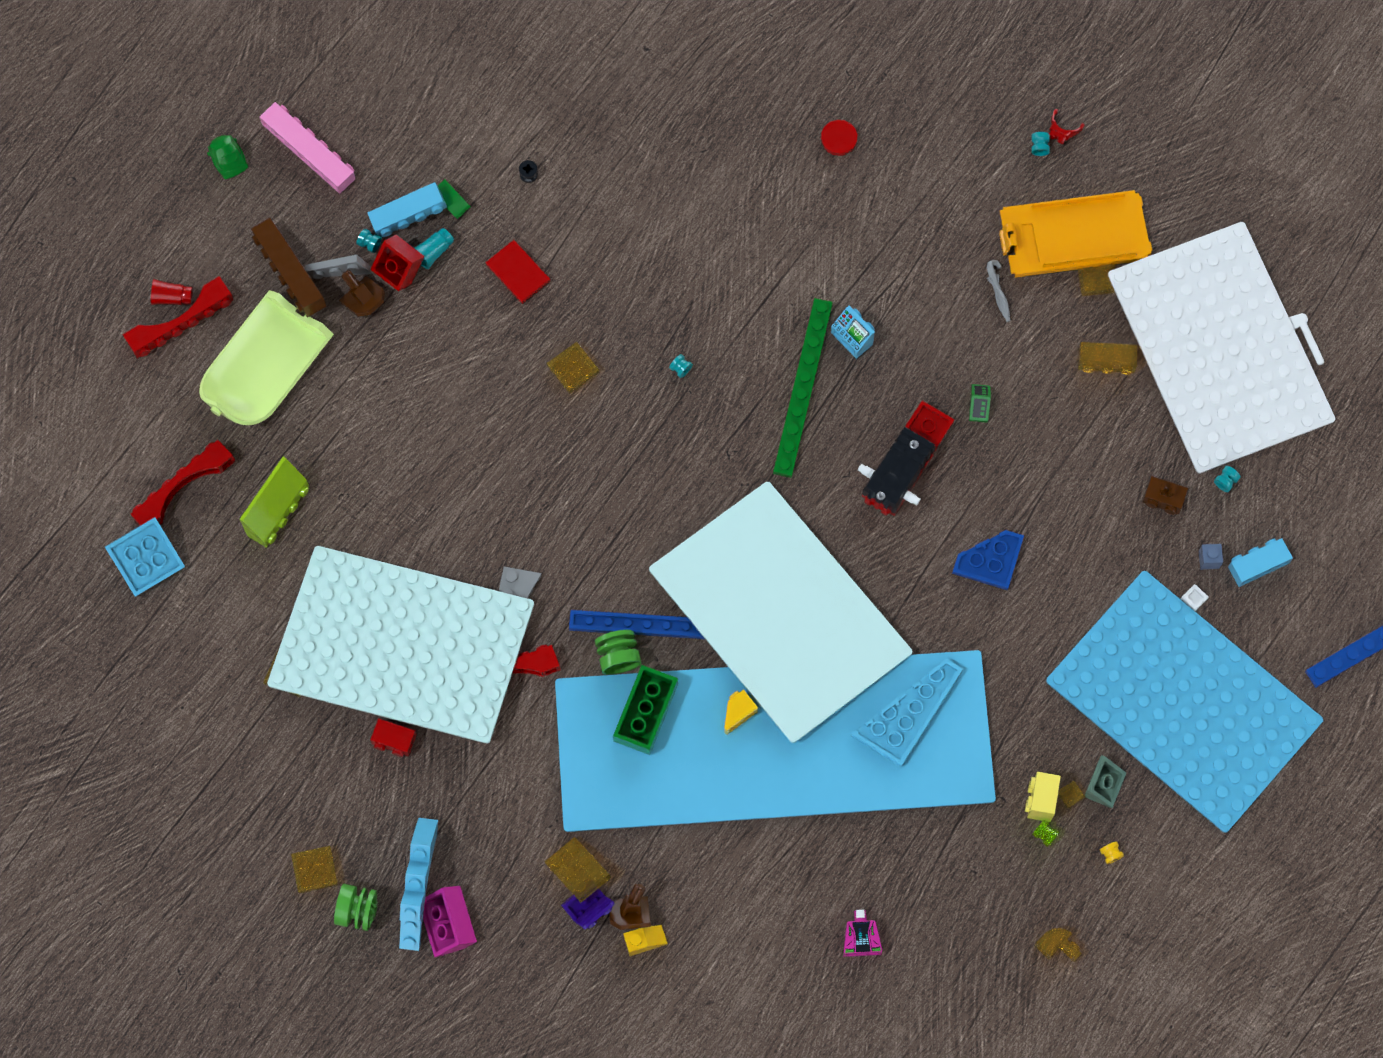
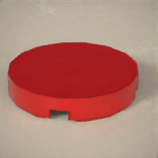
[821,120,858,156]

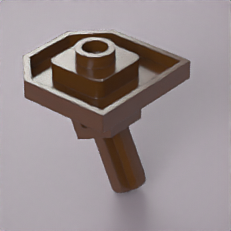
[339,270,385,317]
[609,883,651,930]

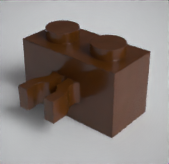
[1142,476,1188,515]

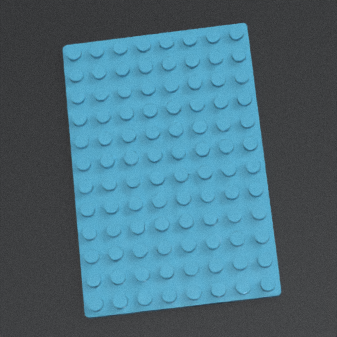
[1046,571,1323,833]

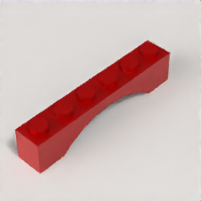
[122,276,233,359]
[130,440,235,526]
[512,644,561,677]

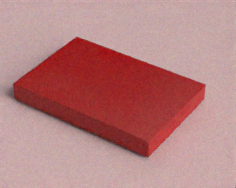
[485,240,550,304]

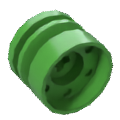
[595,630,641,675]
[334,884,378,931]

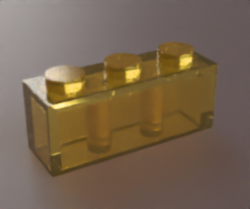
[1078,342,1137,374]

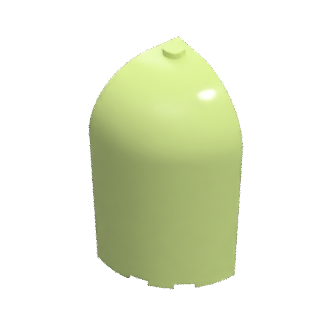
[199,290,334,425]

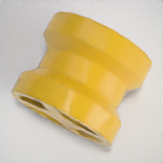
[1100,841,1124,864]

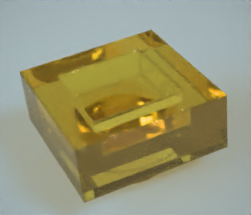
[1058,781,1085,808]

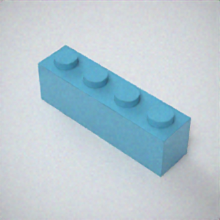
[367,182,447,237]

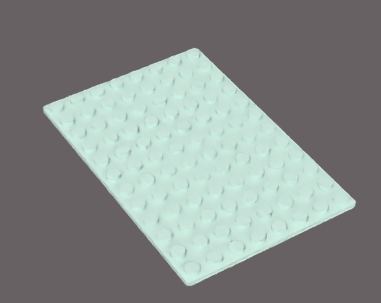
[649,482,912,743]
[267,546,534,743]

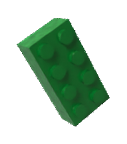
[613,665,678,755]

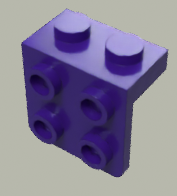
[561,879,615,929]

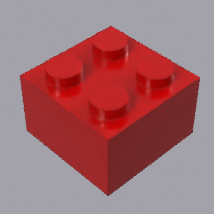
[370,235,425,291]

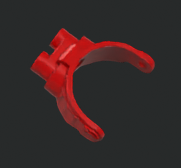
[1049,109,1085,144]

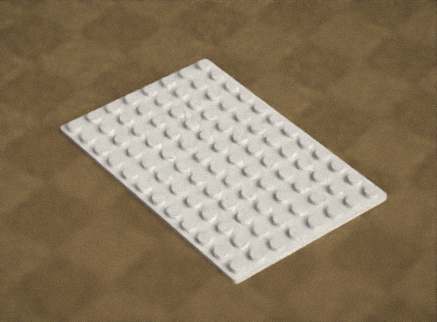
[1108,222,1335,473]

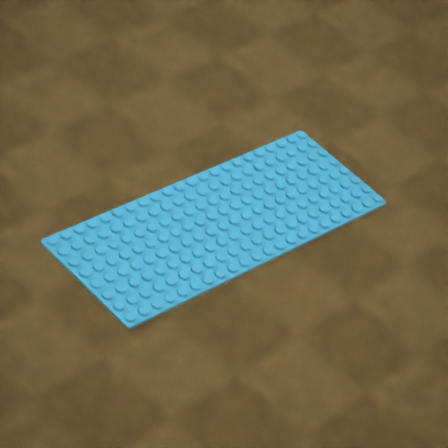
[555,650,996,832]

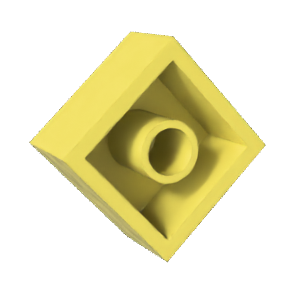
[1025,772,1061,822]

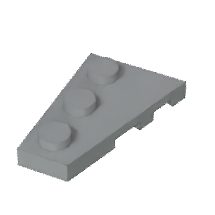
[305,255,372,279]
[499,567,542,598]

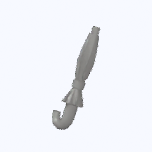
[986,260,1011,322]

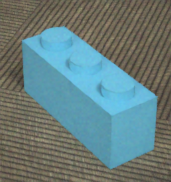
[1228,538,1293,587]

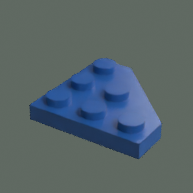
[952,530,1024,590]

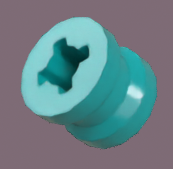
[669,354,693,378]

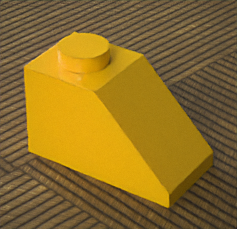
[724,689,758,735]
[623,925,668,956]

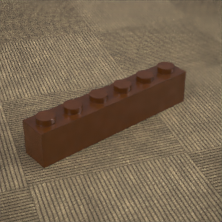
[251,218,327,318]

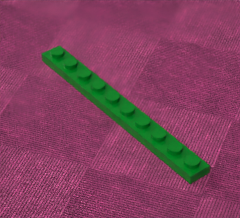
[773,298,833,478]

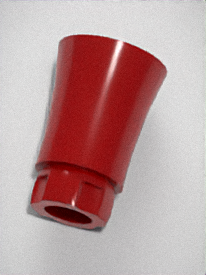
[151,279,193,305]

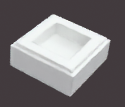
[1181,584,1209,611]

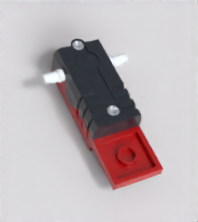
[858,400,955,516]

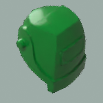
[207,135,248,180]

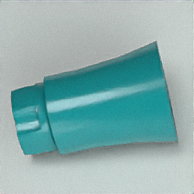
[414,228,454,269]

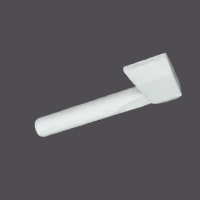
[1289,313,1324,365]

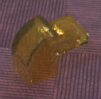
[1034,928,1082,962]

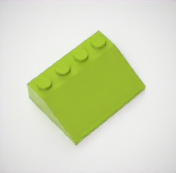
[240,457,309,548]

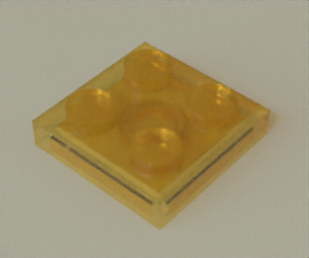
[1077,263,1116,296]
[546,342,599,394]
[291,846,338,894]

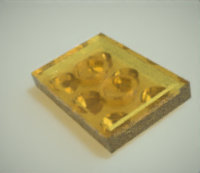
[544,837,611,903]

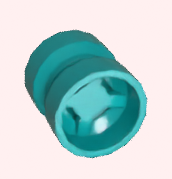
[1031,132,1050,156]
[356,228,382,253]
[1214,466,1241,493]

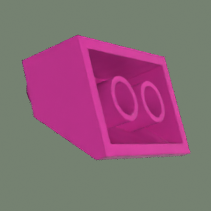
[423,886,477,958]

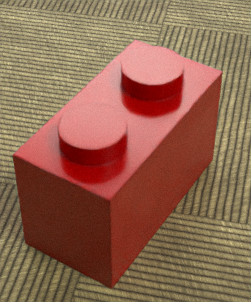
[370,718,417,757]

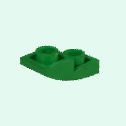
[438,179,471,219]

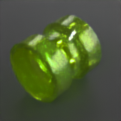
[1032,819,1060,847]

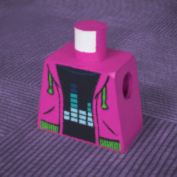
[843,910,882,957]

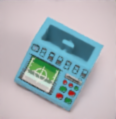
[831,306,875,359]

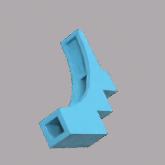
[399,818,438,951]

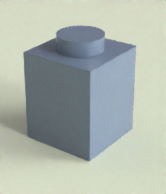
[1199,544,1223,570]

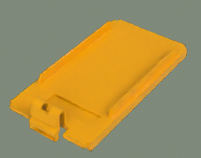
[999,190,1152,278]

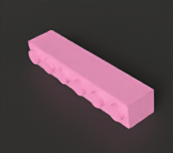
[260,102,355,194]

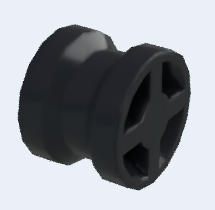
[519,160,538,183]

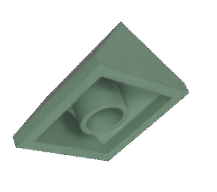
[1084,755,1126,808]

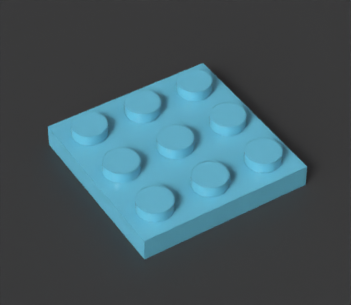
[105,517,185,596]

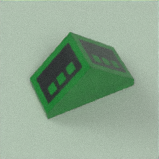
[969,384,991,422]

